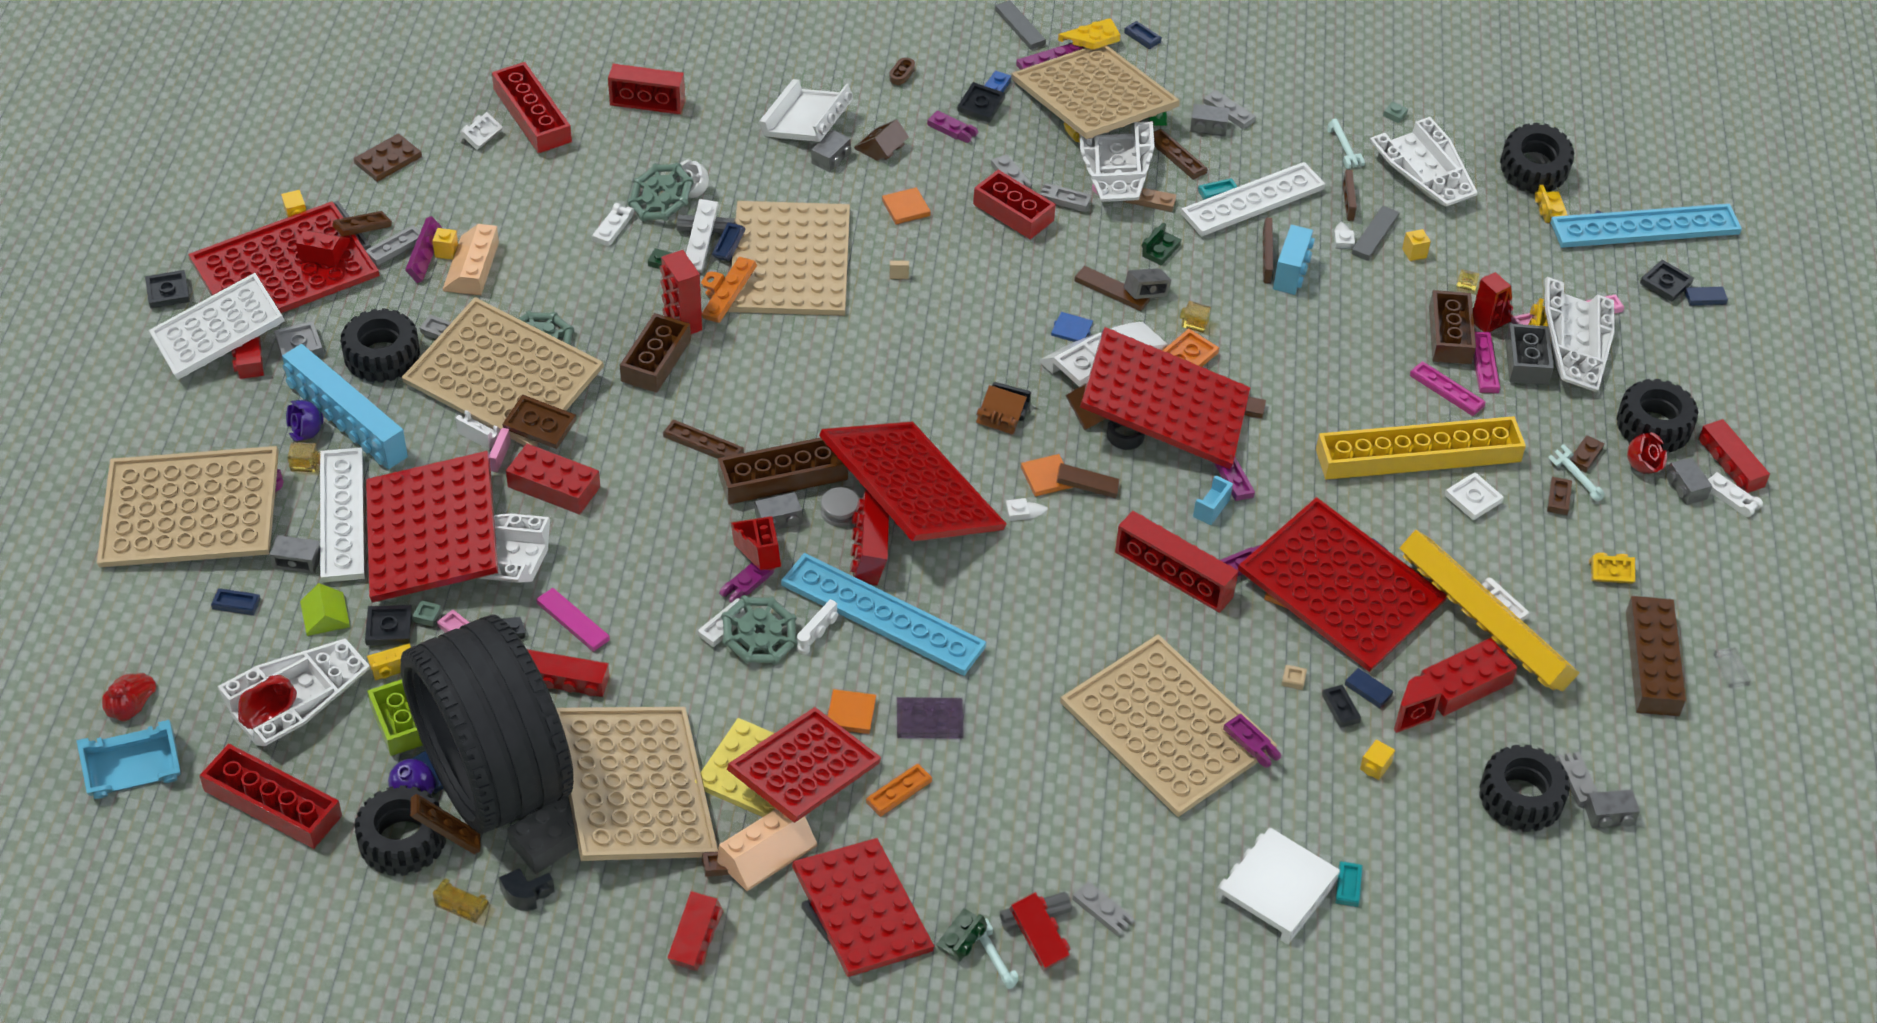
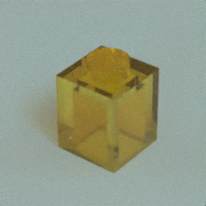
[1180,301,1211,333]
[287,442,320,472]

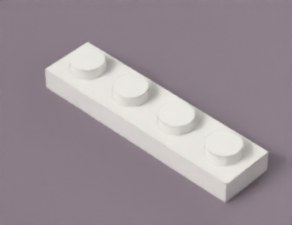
[686,199,719,273]

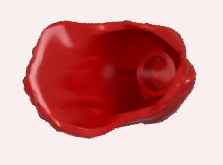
[102,673,157,722]
[238,675,297,730]

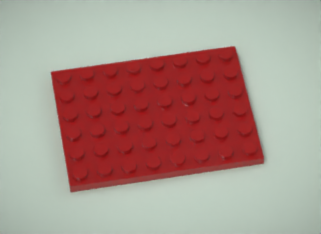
[188,201,380,313]
[1080,327,1250,469]
[819,421,1007,542]
[366,451,498,603]
[1237,497,1447,673]

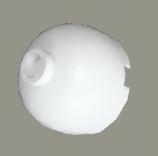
[675,160,709,198]

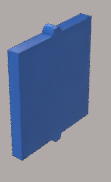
[1051,312,1093,342]

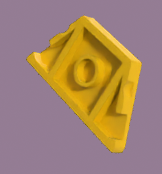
[1058,18,1120,50]

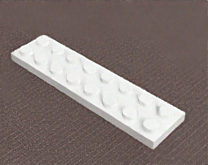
[1181,162,1325,237]
[320,447,365,583]

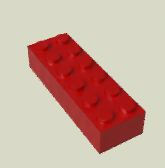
[492,62,572,154]
[1115,510,1238,613]
[199,743,342,849]

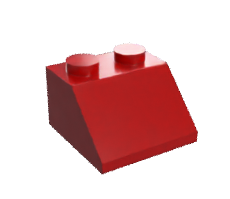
[296,230,350,267]
[1394,674,1441,733]

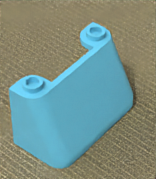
[76,720,181,799]

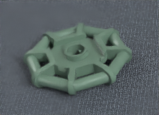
[628,162,694,221]
[517,310,574,345]
[721,595,798,665]

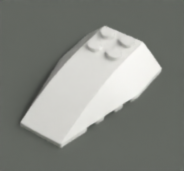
[1080,121,1154,202]

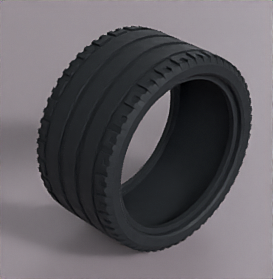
[400,614,574,834]

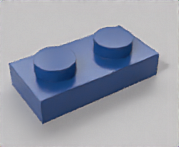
[984,70,1012,92]

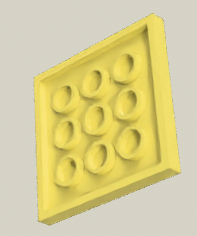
[695,718,776,817]

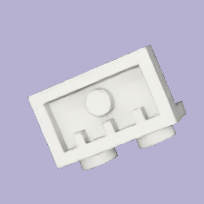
[459,112,503,150]

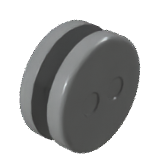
[821,487,859,526]

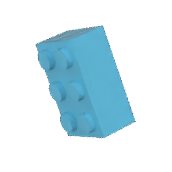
[1273,225,1315,295]

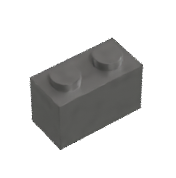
[1190,104,1230,136]
[811,130,852,172]
[1124,268,1172,299]
[1666,457,1712,505]
[755,492,802,530]
[270,535,320,574]
[1584,789,1640,828]

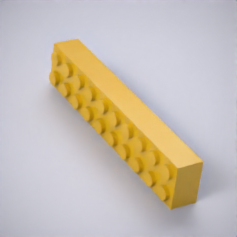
[1316,416,1526,480]
[1399,529,1580,692]

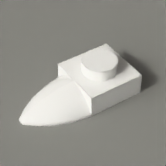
[1334,222,1355,249]
[1005,498,1048,521]

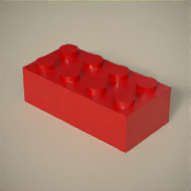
[608,63,685,115]
[973,169,1056,240]
[660,250,702,334]
[506,443,600,515]
[850,491,889,586]
[1420,638,1518,717]

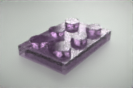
[896,697,963,739]

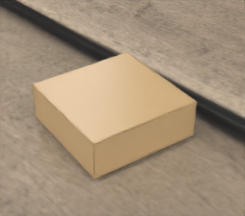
[889,260,909,279]
[1281,665,1307,690]

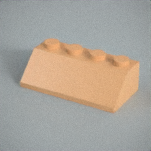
[443,224,499,296]
[717,809,817,891]

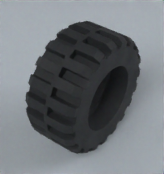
[1500,123,1575,194]
[340,308,420,383]
[1616,379,1699,452]
[1479,744,1570,832]
[354,785,446,876]

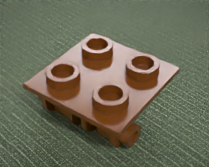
[976,385,1027,435]

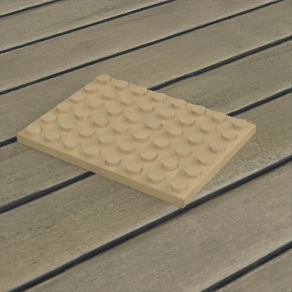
[1011,45,1180,139]
[729,201,850,316]
[402,297,604,446]
[97,446,279,568]
[1060,634,1277,817]
[556,707,718,861]

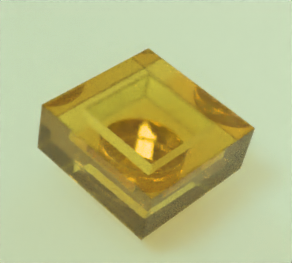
[1456,269,1480,292]

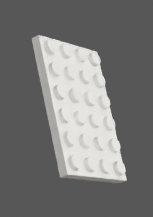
[149,273,285,380]

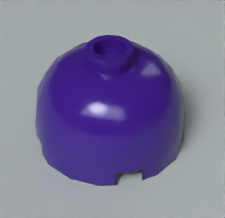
[286,400,324,441]
[388,759,436,794]

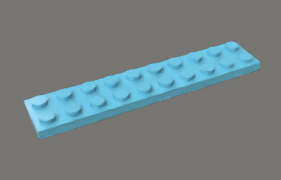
[1550,204,1742,248]
[781,553,986,676]

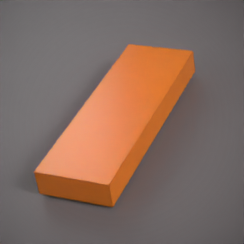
[866,763,932,817]

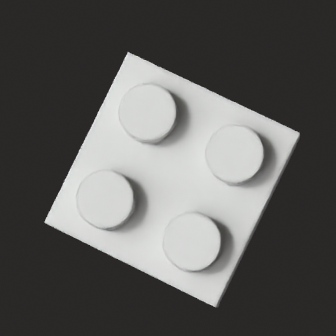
[1445,472,1504,520]

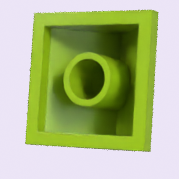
[300,583,350,636]

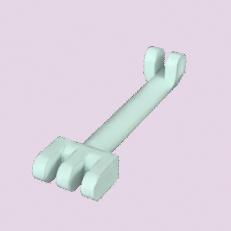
[1327,118,1365,169]
[1548,444,1605,501]
[976,918,1018,989]

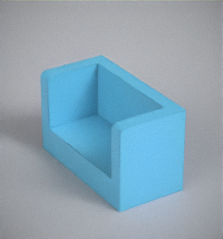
[1193,476,1233,525]

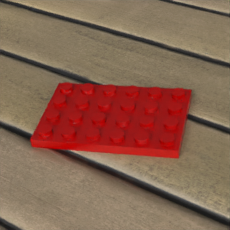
[727,707,882,823]
[792,838,934,977]

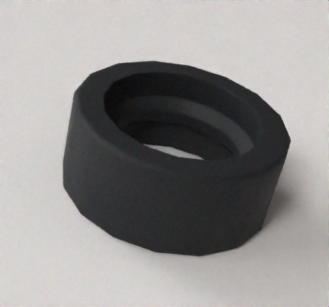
[1107,420,1145,450]

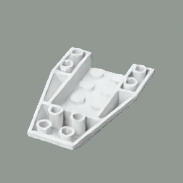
[1369,117,1477,207]
[1545,277,1614,392]
[1040,322,1168,387]
[480,513,550,583]
[218,638,370,746]

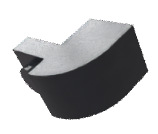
[498,868,555,911]

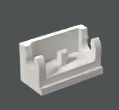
[455,410,500,450]

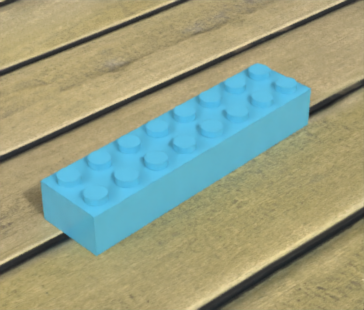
[282,344,408,470]

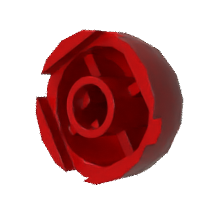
[1627,433,1667,474]

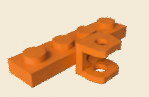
[701,257,757,323]

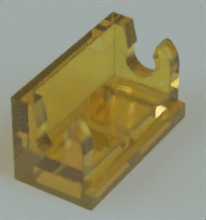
[433,878,489,923]

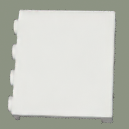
[759,79,853,142]
[1217,828,1340,945]

